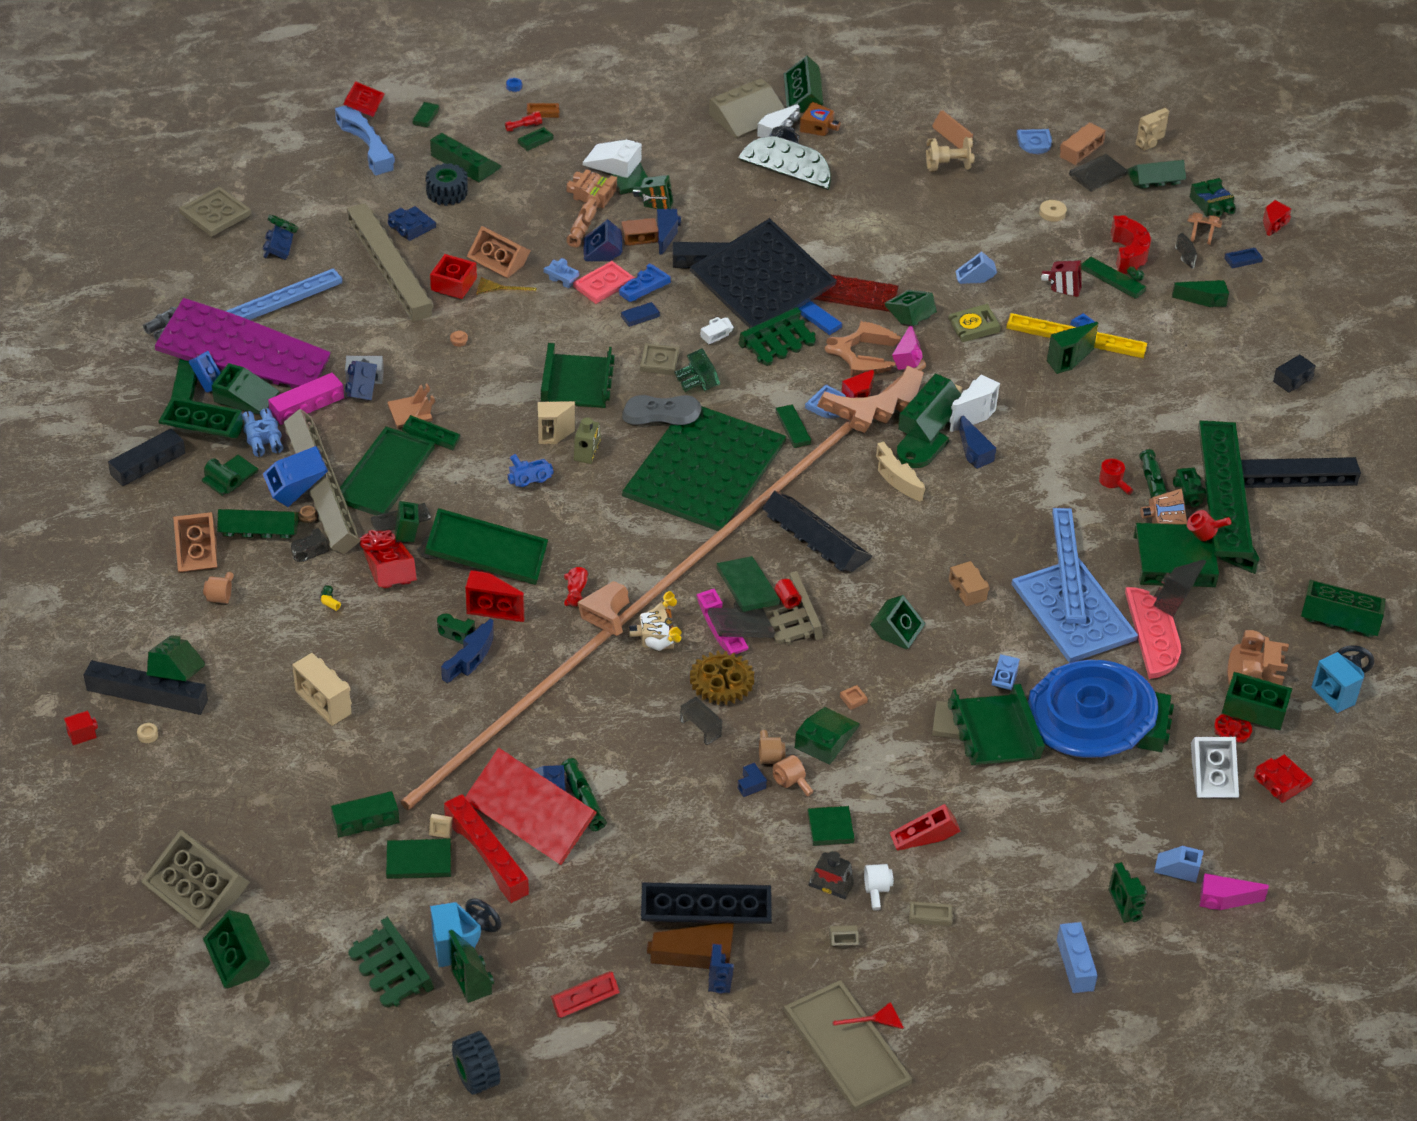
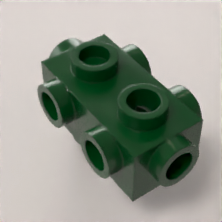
[1173,467,1206,507]

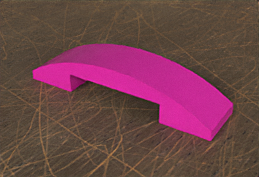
[696,589,749,655]

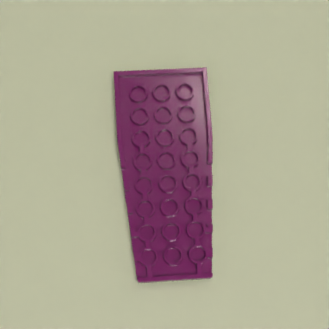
[155,298,330,389]

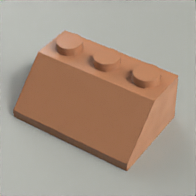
[467,226,531,278]

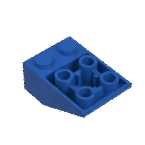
[263,446,328,507]

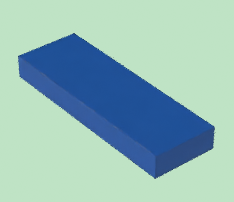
[799,301,842,335]

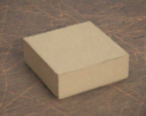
[429,814,453,839]

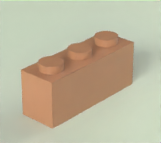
[1060,123,1106,165]

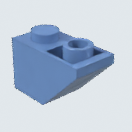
[991,654,1020,690]
[1154,846,1203,883]

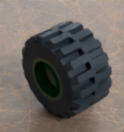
[425,163,468,206]
[452,1031,500,1095]

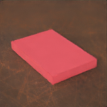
[573,261,635,304]

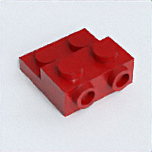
[1254,754,1313,803]

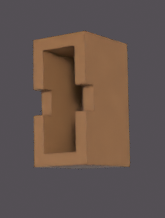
[949,561,989,606]

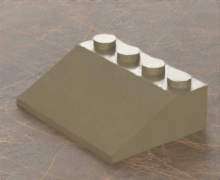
[709,78,785,139]
[141,830,250,929]

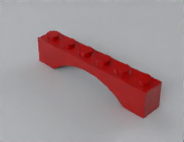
[444,794,529,904]

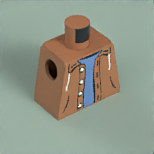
[1140,489,1187,524]

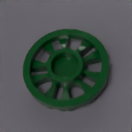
[267,214,299,233]

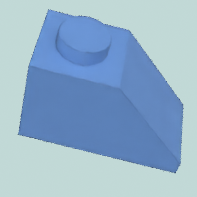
[956,251,997,284]

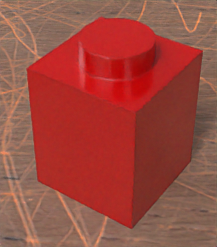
[64,710,98,746]

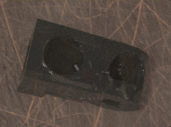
[291,528,329,562]

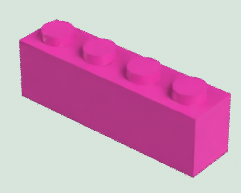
[268,373,344,425]

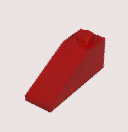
[890,804,961,851]

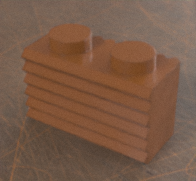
[621,218,658,246]

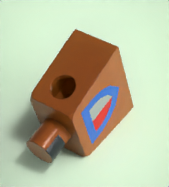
[800,102,841,136]

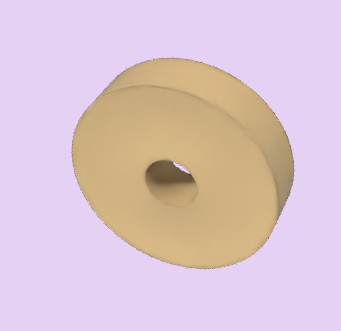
[1039,200,1067,222]

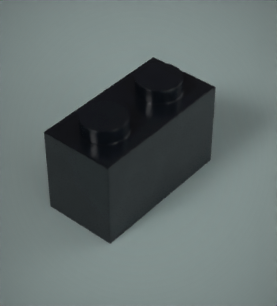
[1273,354,1316,393]

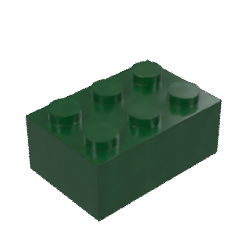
[1221,672,1293,731]

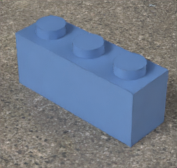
[1057,922,1098,993]

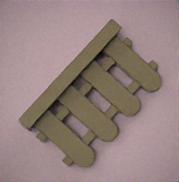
[762,571,823,645]

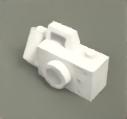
[701,317,734,344]

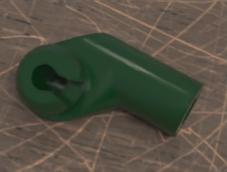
[1127,266,1145,282]

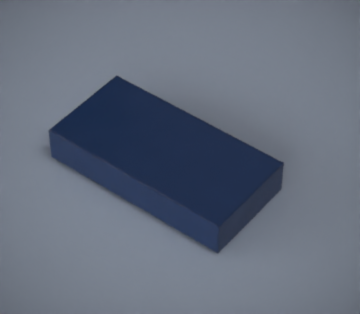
[1224,247,1263,269]
[621,302,660,327]

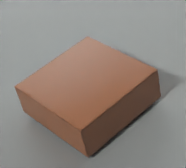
[840,685,868,710]

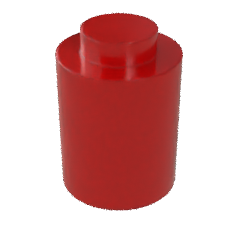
[774,579,802,609]

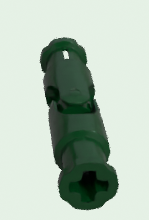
[1139,449,1167,498]
[561,758,607,831]

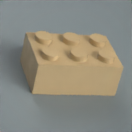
[292,653,352,726]

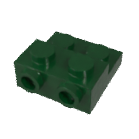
[1108,862,1147,923]

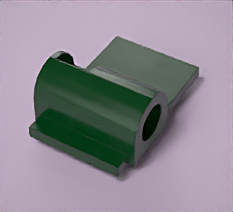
[202,455,259,496]

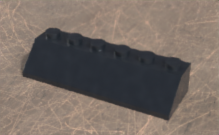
[763,490,872,572]
[641,882,772,924]

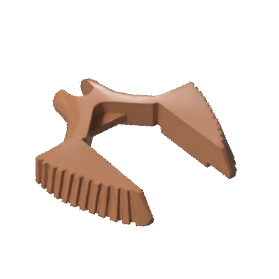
[825,321,901,377]

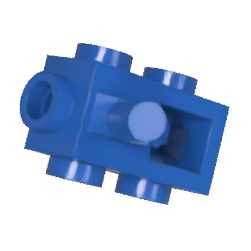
[507,454,554,487]

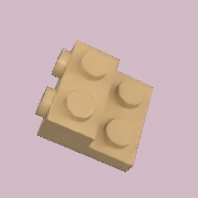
[1136,108,1169,151]

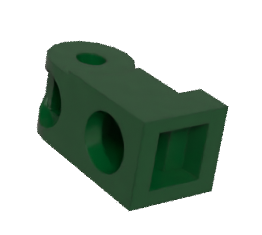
[437,613,476,644]

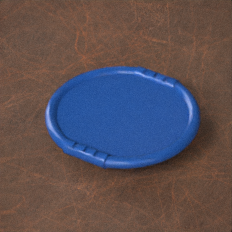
[1028,660,1158,758]

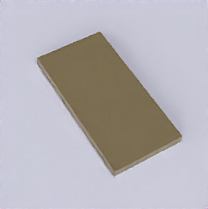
[784,980,912,1112]

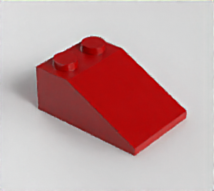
[363,541,417,588]
[465,570,525,622]

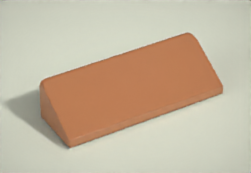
[933,110,973,149]

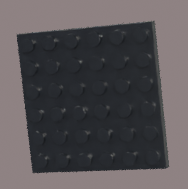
[690,218,836,328]

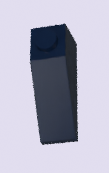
[657,209,681,255]
[959,416,996,469]

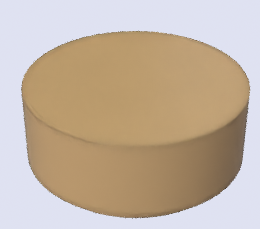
[137,723,158,743]

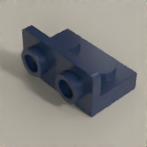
[708,944,734,994]

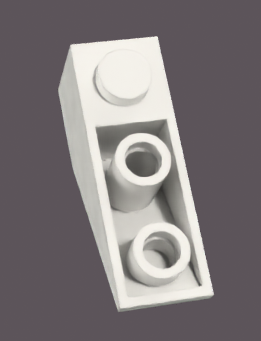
[757,105,800,138]

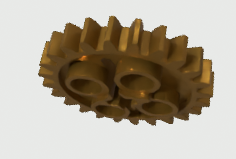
[690,651,754,705]

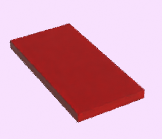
[465,748,597,865]

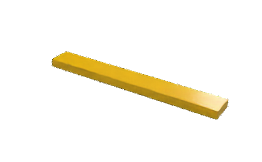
[1006,313,1147,359]

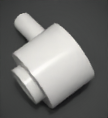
[864,864,893,910]

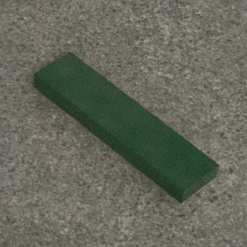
[1081,256,1146,299]

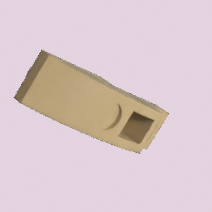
[876,442,925,501]

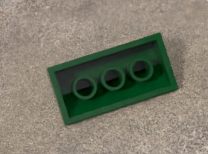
[784,55,824,113]
[430,132,501,183]
[898,373,961,443]
[158,397,244,438]
[217,509,299,538]

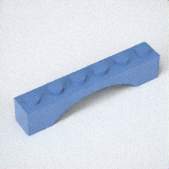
[335,106,395,176]

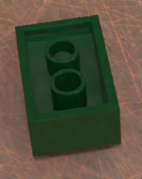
[794,707,860,765]
[448,929,494,1003]

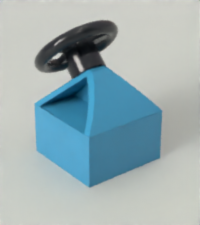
[1311,645,1375,713]
[430,898,502,967]

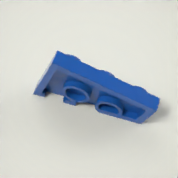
[619,263,671,302]

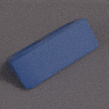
[189,351,221,392]

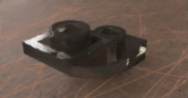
[1175,233,1197,268]

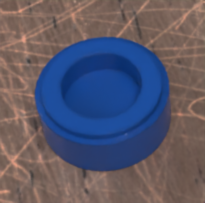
[506,78,522,92]

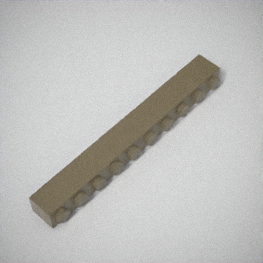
[347,203,434,322]
[284,409,360,555]

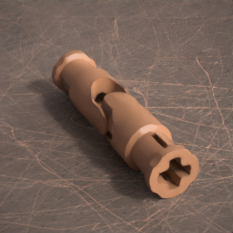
[566,195,600,247]

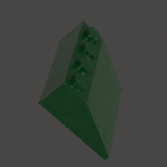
[1301,579,1386,637]

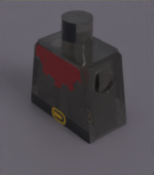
[808,851,854,900]

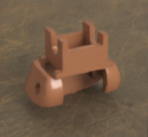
[1227,630,1289,685]

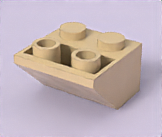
[538,401,575,444]

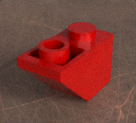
[1263,200,1291,236]
[841,369,874,398]

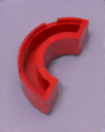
[1111,215,1151,274]

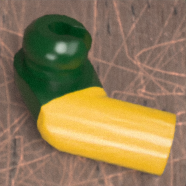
[320,585,341,611]

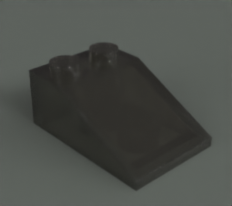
[1153,560,1207,617]

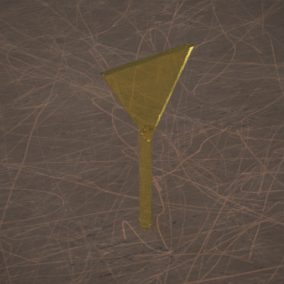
[476,277,537,295]

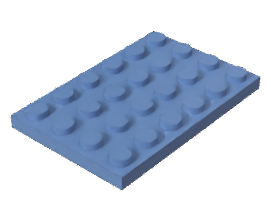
[1011,558,1138,663]

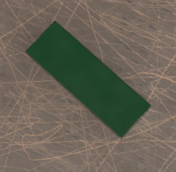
[775,404,811,448]
[402,415,461,450]

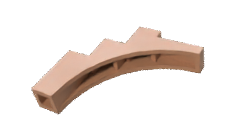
[817,366,924,433]

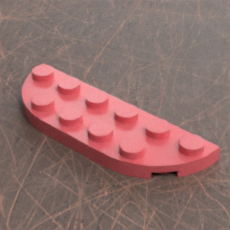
[1125,587,1181,679]

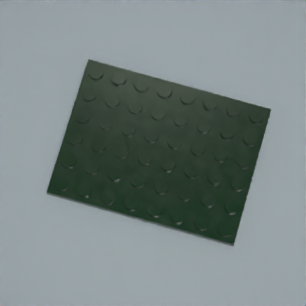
[622,406,786,531]

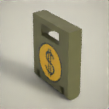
[948,304,1000,342]

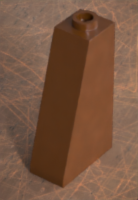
[647,923,734,969]

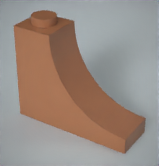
[577,581,630,636]

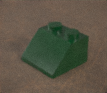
[885,290,937,326]
[870,595,926,649]

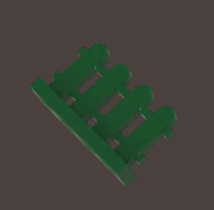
[738,307,816,366]
[348,916,435,1008]

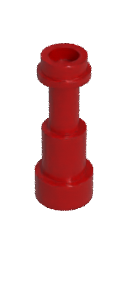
[505,111,542,132]

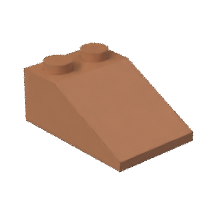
[173,512,218,573]

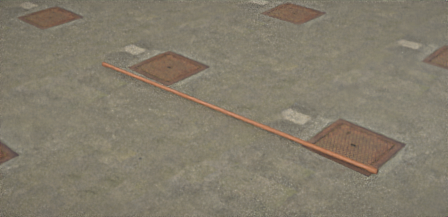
[401,360,926,810]

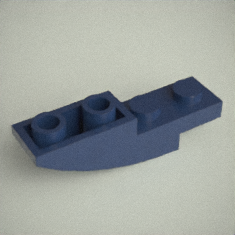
[441,619,494,683]

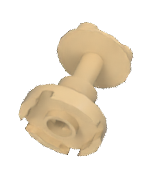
[926,137,974,172]

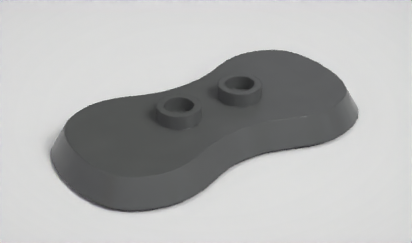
[622,395,701,425]

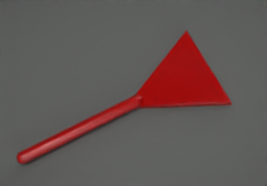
[832,1002,904,1029]

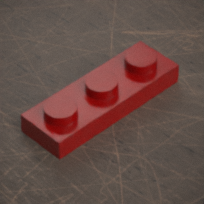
[551,971,620,1018]

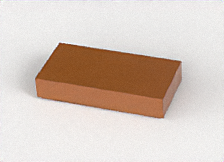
[527,103,559,118]

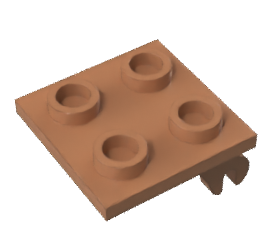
[1188,213,1222,245]
[387,384,435,428]

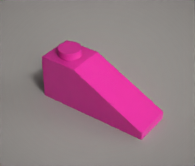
[892,326,923,370]
[1199,874,1269,910]

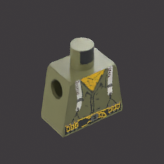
[574,417,601,464]

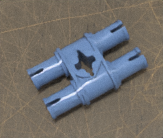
[242,408,283,457]

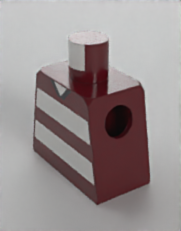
[1041,260,1082,297]

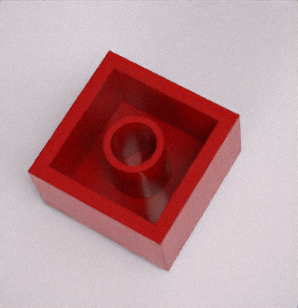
[430,254,477,299]

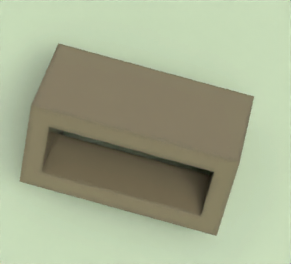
[829,925,859,946]

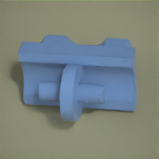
[544,258,579,288]

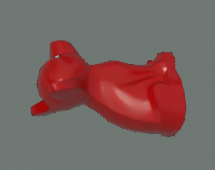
[564,567,589,607]

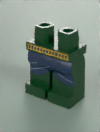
[1189,178,1236,217]

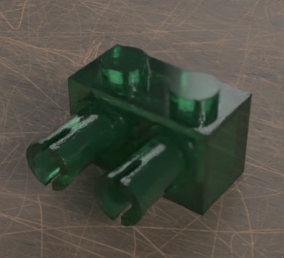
[674,348,720,392]

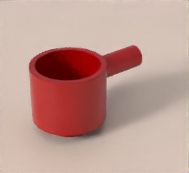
[1099,458,1133,495]
[1187,510,1231,541]

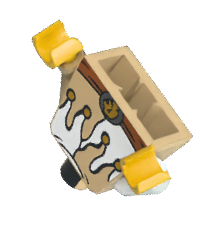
[629,591,682,651]

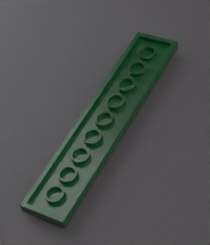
[1198,420,1254,558]

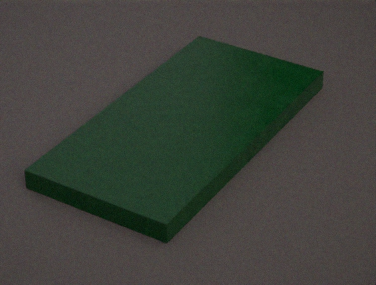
[340,426,435,518]
[424,508,549,585]

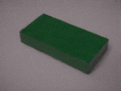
[412,102,439,128]
[517,127,553,151]

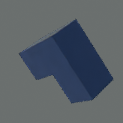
[737,763,767,797]

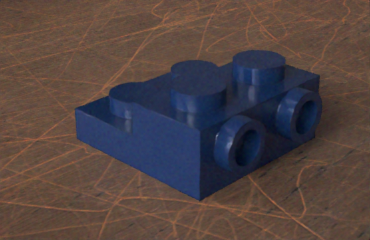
[387,206,436,241]

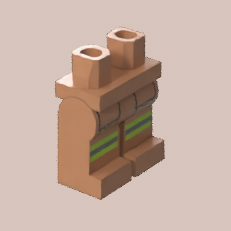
[567,169,617,209]

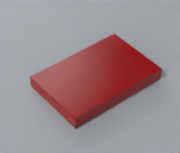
[343,81,385,117]

